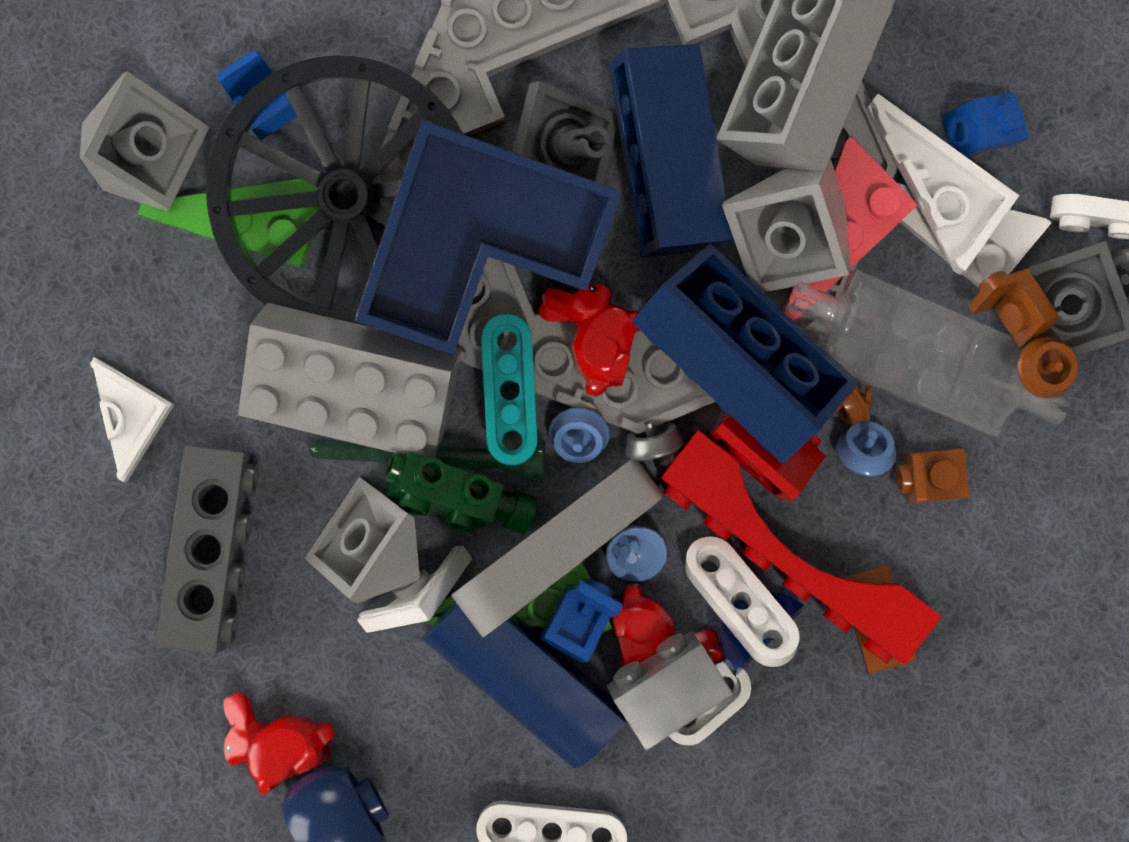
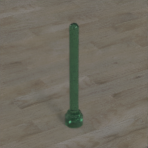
[309,439,546,481]

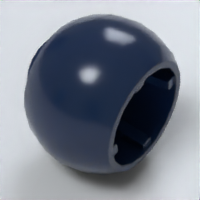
[281,766,389,842]

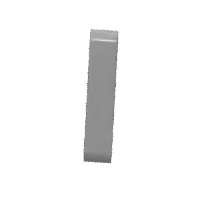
[451,459,665,638]

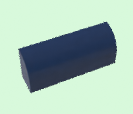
[609,44,733,258]
[421,600,626,768]

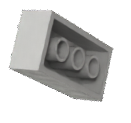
[716,0,895,172]
[238,303,462,458]

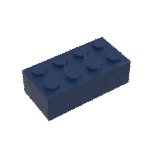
[632,243,859,465]

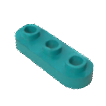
[481,314,538,466]

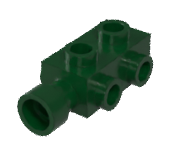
[384,451,537,534]

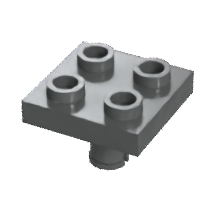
[512,81,618,185]
[1017,241,1129,356]

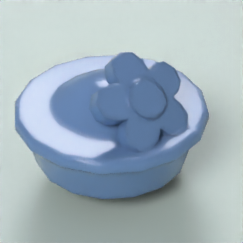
[548,408,610,463]
[836,421,896,477]
[606,525,667,582]

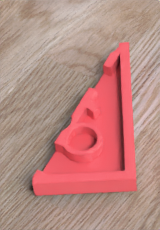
[784,136,918,322]

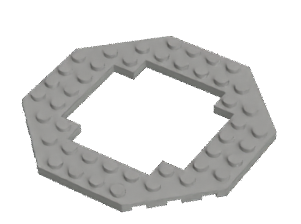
[373,0,898,434]

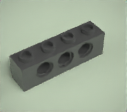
[155,445,259,654]

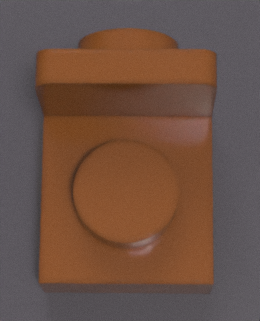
[968,268,1060,349]
[896,448,970,504]

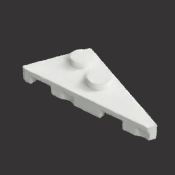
[867,94,1019,275]
[897,183,1051,287]

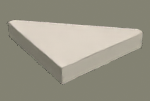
[90,357,174,482]
[357,546,472,633]

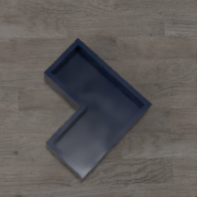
[354,120,622,355]

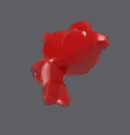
[539,284,640,397]
[611,583,722,669]
[223,691,335,796]

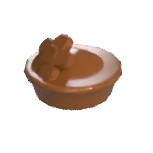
[1017,336,1078,399]
[833,385,873,425]

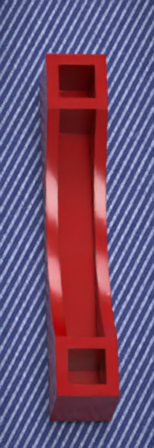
[661,430,942,665]

